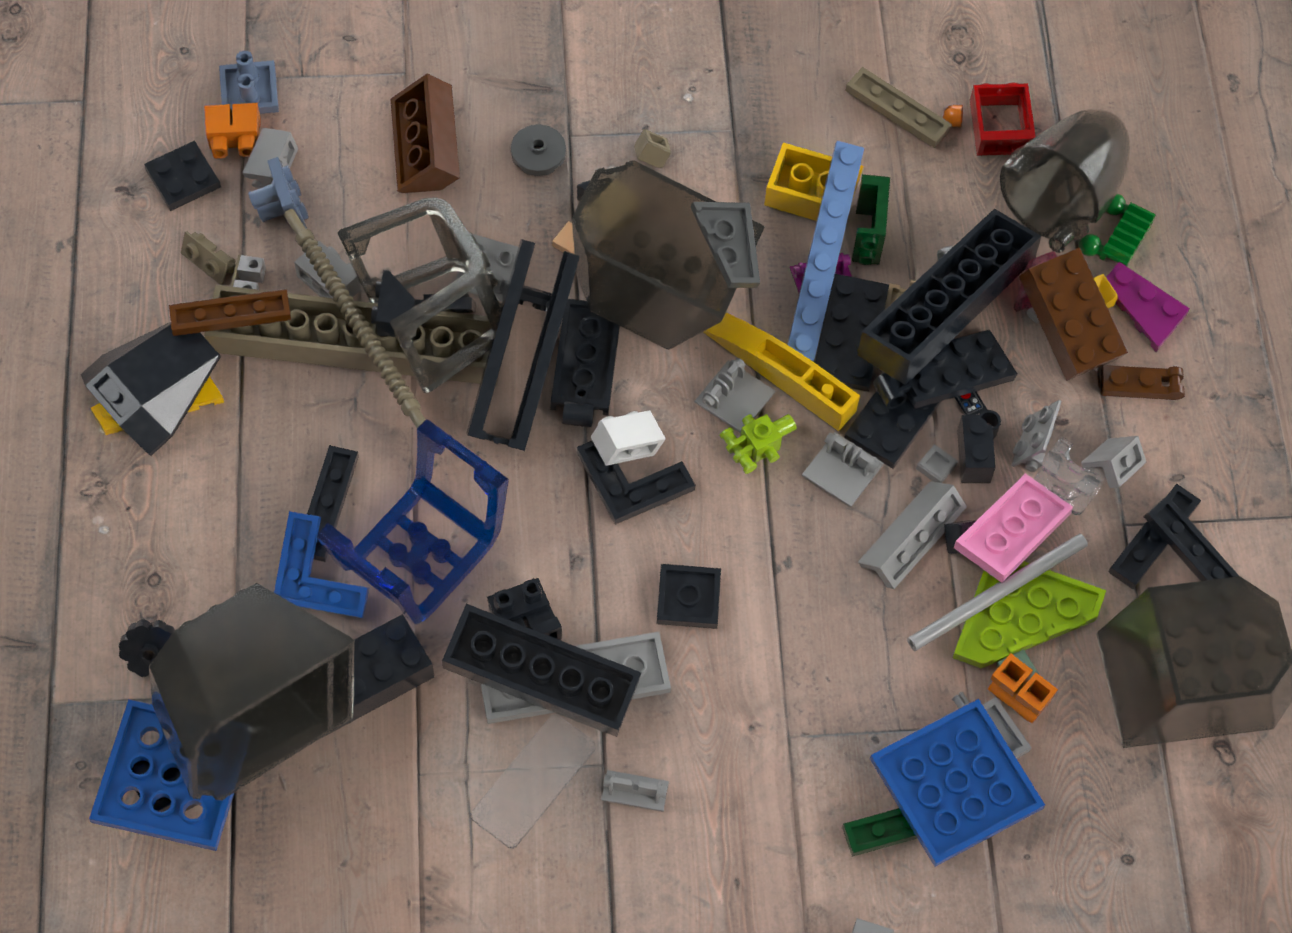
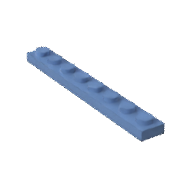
[787,141,864,362]

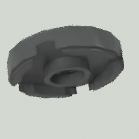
[511,124,566,176]

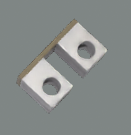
[231,255,266,290]

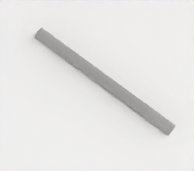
[907,533,1088,651]

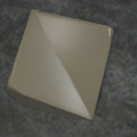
[634,129,671,168]

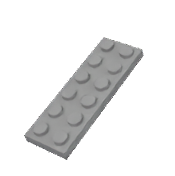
[480,632,671,724]

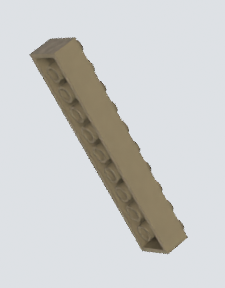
[204,285,499,386]

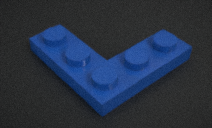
[272,511,369,618]

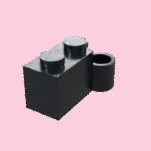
[957,410,1001,483]

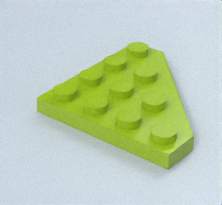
[952,561,1106,668]

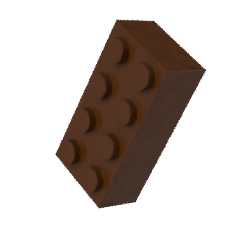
[1019,248,1128,381]

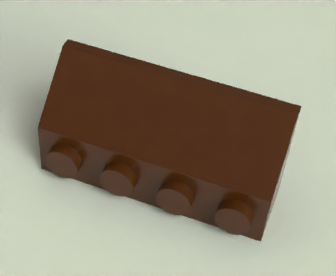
[390,73,460,193]

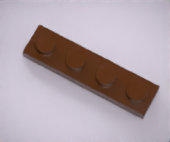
[169,289,291,336]

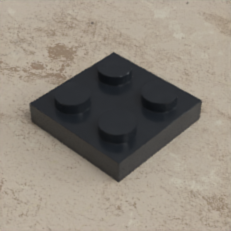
[144,140,221,211]
[656,564,721,629]

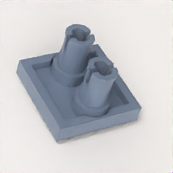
[219,51,279,117]
[248,157,309,229]

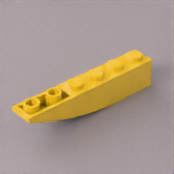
[702,310,860,432]

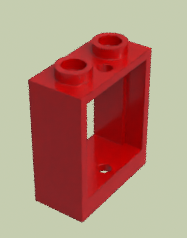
[970,82,1036,156]

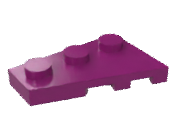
[1106,262,1190,352]

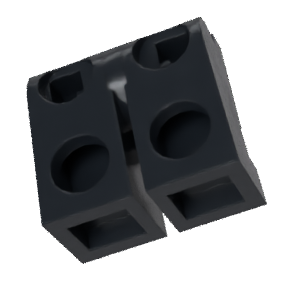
[487,578,562,640]

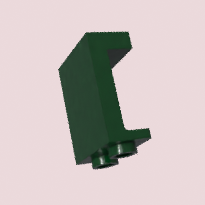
[852,174,890,265]

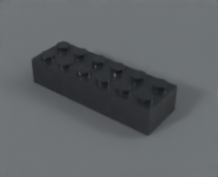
[442,603,642,737]

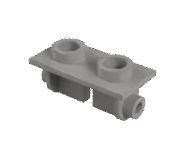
[601,770,669,812]

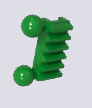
[1079,193,1156,266]

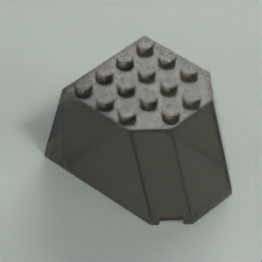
[572,160,765,350]
[1096,576,1292,748]
[149,583,354,800]

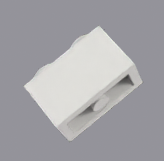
[591,410,665,466]

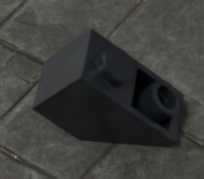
[371,270,416,339]

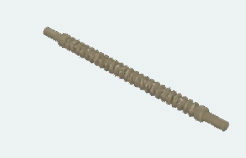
[284,209,433,438]

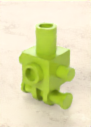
[719,414,797,474]

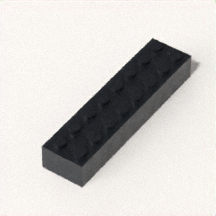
[857,208,1041,385]

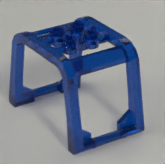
[317,419,509,624]

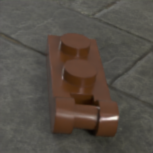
[1101,365,1185,400]

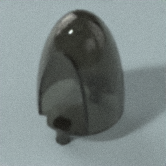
[1000,109,1130,253]

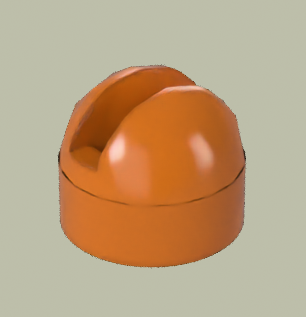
[943,105,963,127]

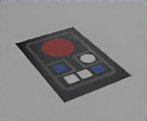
[955,391,988,415]

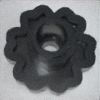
[119,619,183,678]

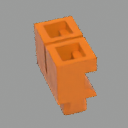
[204,103,261,159]
[988,653,1058,723]

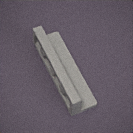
[858,481,967,589]

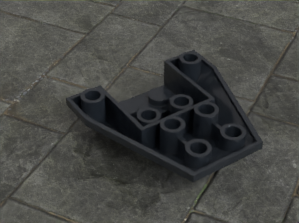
[81,322,221,456]

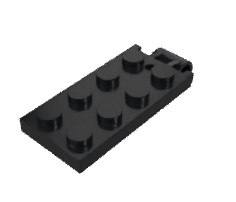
[550,299,623,428]
[873,329,1018,409]

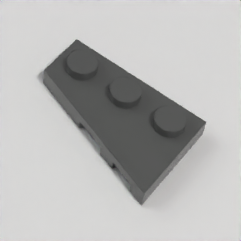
[690,202,760,288]

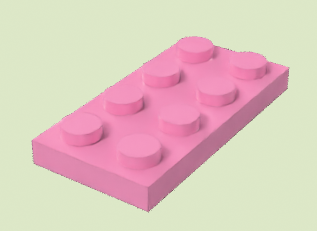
[954,473,1073,583]

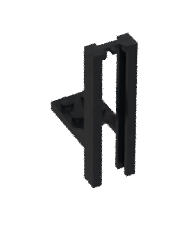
[466,239,580,451]

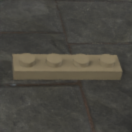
[845,67,952,148]

